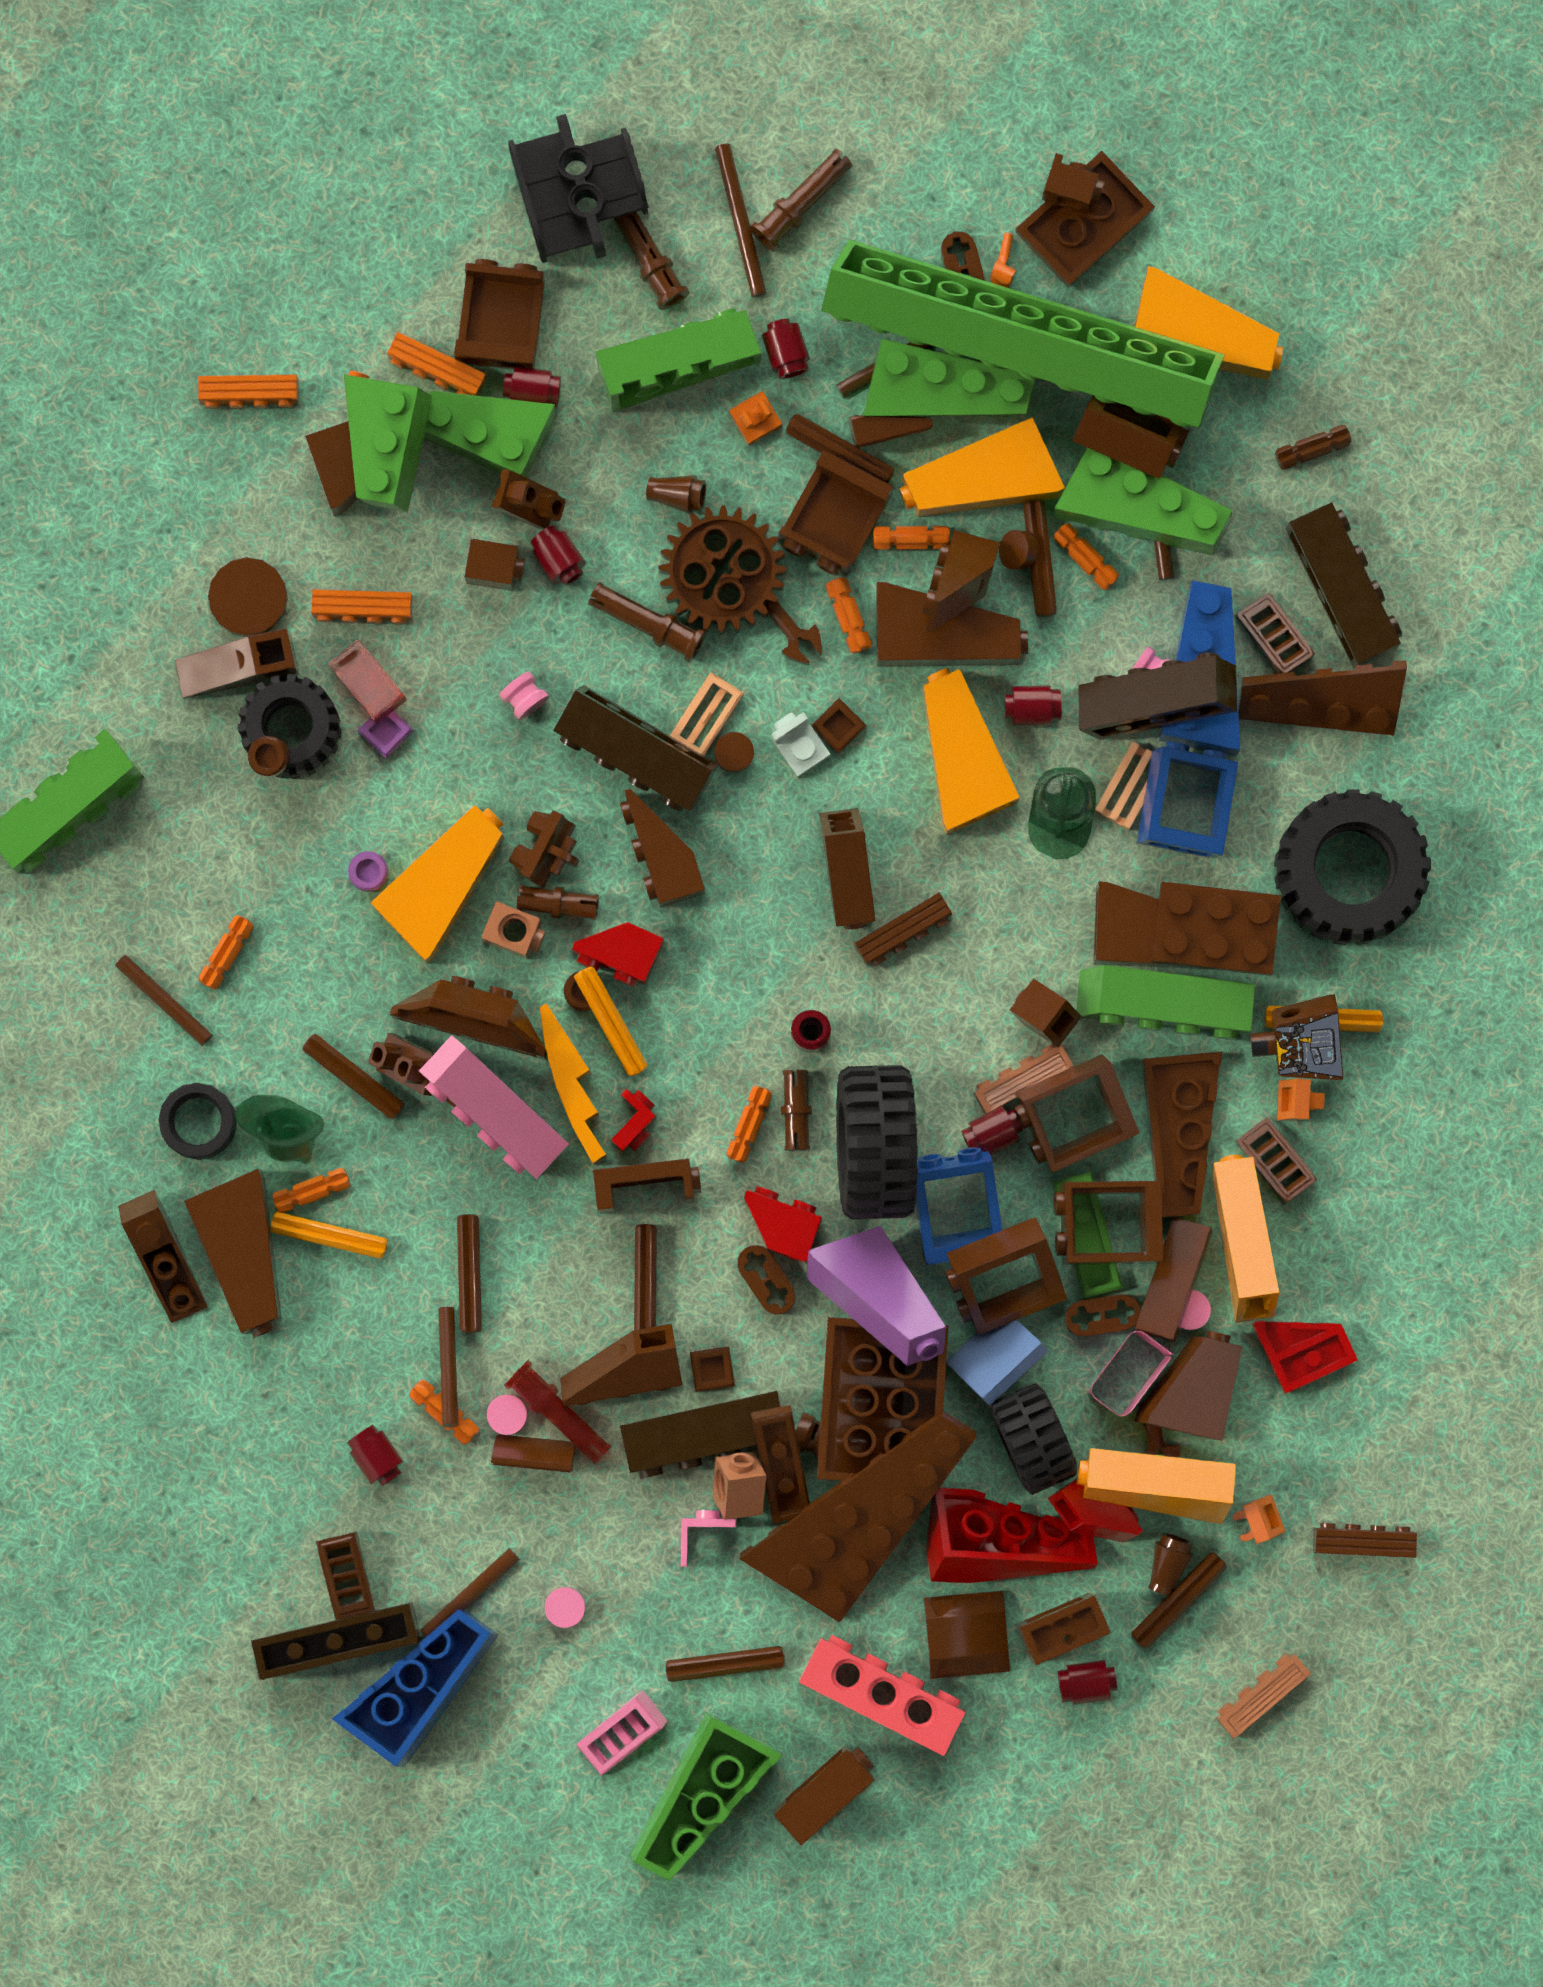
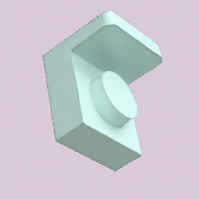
[771,712,830,778]

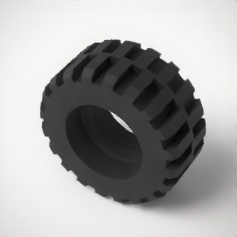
[1274,789,1431,945]
[836,1065,918,1220]

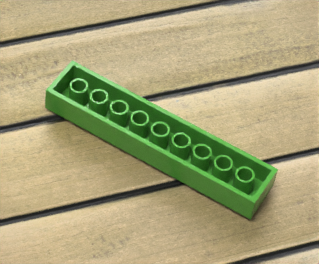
[821,239,1225,428]

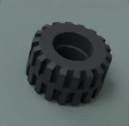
[238,674,341,779]
[991,1383,1077,1495]

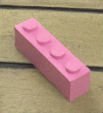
[419,1035,569,1179]

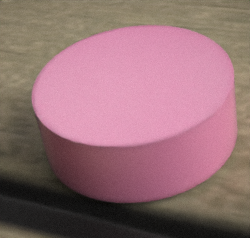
[1180,1290,1211,1330]
[487,1395,527,1435]
[545,1587,585,1628]

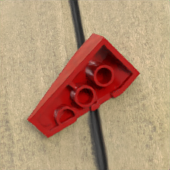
[926,1488,1098,1584]

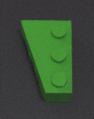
[344,374,432,512]
[423,391,557,478]

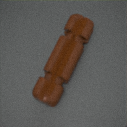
[1275,425,1352,470]

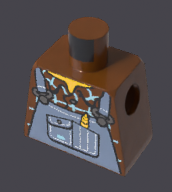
[1250,994,1343,1080]

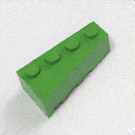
[595,309,761,412]
[863,339,1034,416]
[1054,448,1232,556]
[0,729,144,874]
[1076,965,1255,1040]
[629,1712,783,1881]

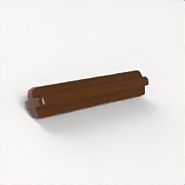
[786,414,894,484]
[1023,501,1057,617]
[302,1034,405,1120]
[457,1214,482,1333]
[634,1224,657,1330]
[1131,1552,1227,1649]
[665,1646,785,1682]

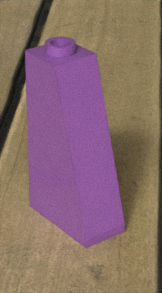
[807,1226,946,1366]

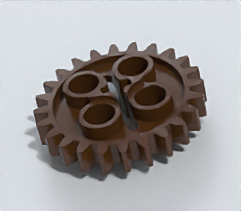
[658,505,786,635]

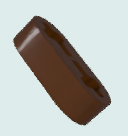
[941,231,985,281]
[738,1245,795,1315]
[1064,1294,1141,1337]

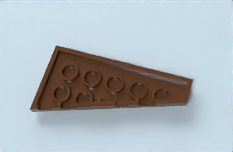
[739,1410,976,1623]

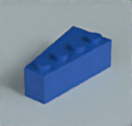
[1159,580,1240,756]
[332,1609,499,1767]

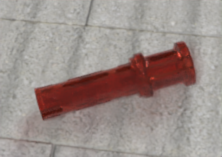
[504,1360,611,1464]

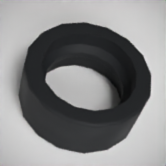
[158,1082,237,1160]

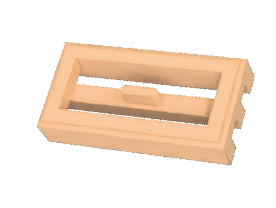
[670,672,744,756]
[1094,741,1152,830]

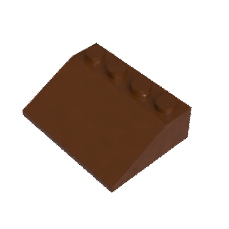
[817,1317,949,1481]

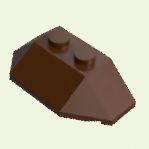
[390,975,547,1060]

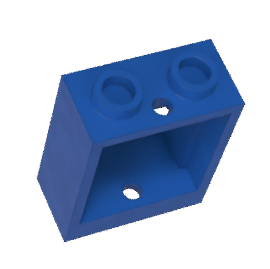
[1137,742,1239,858]
[916,1147,1002,1265]

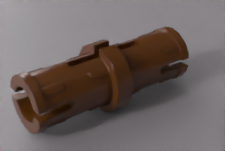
[517,885,599,920]
[781,1070,812,1151]

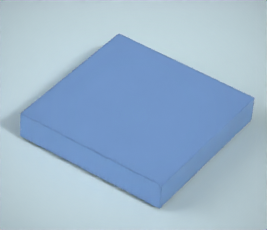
[946,1320,1048,1406]

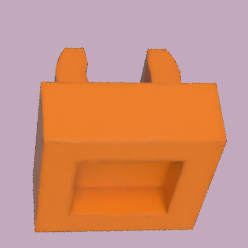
[729,391,782,446]
[1277,1078,1325,1121]
[1232,1494,1286,1544]

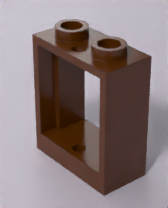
[1072,395,1190,479]
[1014,1054,1140,1172]
[1054,1181,1163,1265]
[945,1217,1067,1335]
[1015,1593,1111,1665]
[774,1745,874,1846]

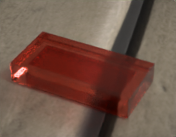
[328,639,407,724]

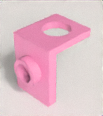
[681,1510,736,1567]

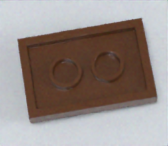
[1015,151,1155,288]
[1152,881,1281,976]

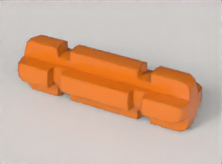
[1054,523,1119,590]
[873,526,950,550]
[826,577,872,654]
[198,915,254,990]
[726,1086,772,1163]
[272,1168,350,1213]
[409,1379,479,1445]

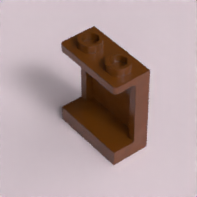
[454,259,545,370]
[778,450,893,576]
[593,1158,702,1214]

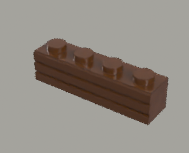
[854,892,952,967]
[1313,1523,1417,1558]

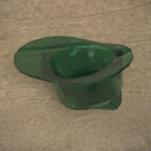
[1028,767,1096,860]
[235,1094,324,1164]

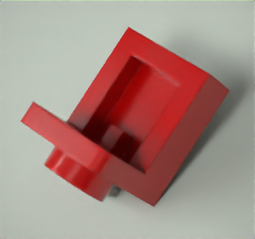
[611,1089,656,1153]

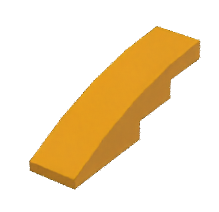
[540,1003,607,1165]

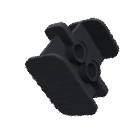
[508,114,649,263]

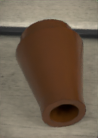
[646,475,706,514]
[1148,1533,1194,1596]

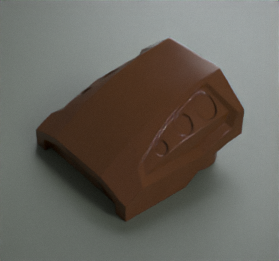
[923,1590,1010,1679]

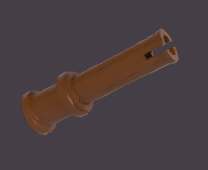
[750,148,853,252]
[613,212,690,310]
[588,582,706,663]

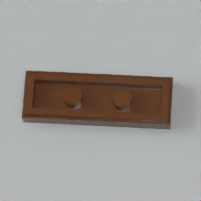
[1135,1217,1213,1343]
[751,1405,810,1524]

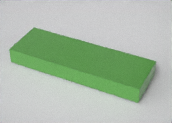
[1053,1172,1123,1298]

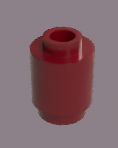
[761,318,810,380]
[503,366,561,408]
[530,525,586,586]
[1004,685,1062,726]
[791,1010,831,1053]
[961,1106,1023,1156]
[347,1424,404,1486]
[1057,1659,1118,1705]

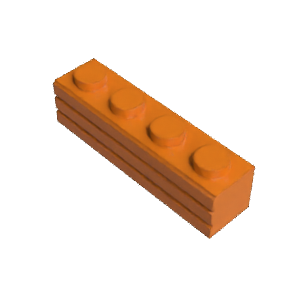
[387,332,487,396]
[198,374,299,409]
[311,589,413,625]

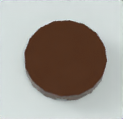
[208,557,288,637]

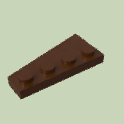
[1238,660,1407,736]
[1142,1051,1223,1218]

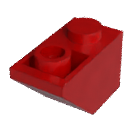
[572,922,665,988]
[744,1186,822,1264]
[1048,1477,1143,1543]

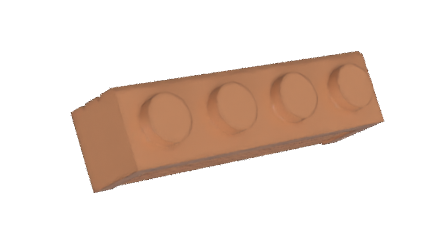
[974,1044,1074,1114]
[1216,1653,1311,1739]

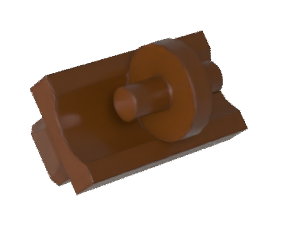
[491,469,566,530]
[509,810,580,888]
[368,1033,435,1096]

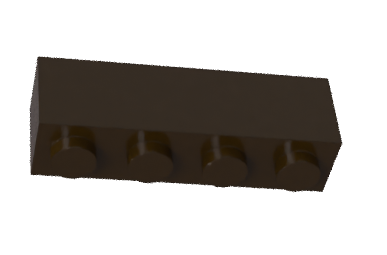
[1286,502,1402,669]
[1078,653,1237,740]
[553,685,719,811]
[620,1391,781,1479]
[251,1602,422,1680]

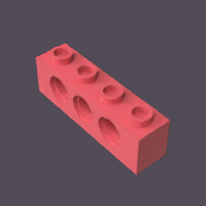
[799,1634,966,1756]

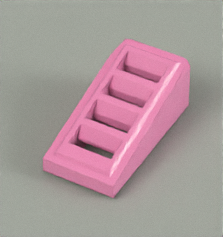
[576,1690,667,1776]

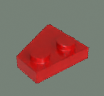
[1252,1321,1358,1394]

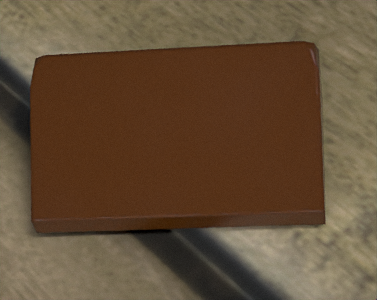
[491,1434,575,1473]

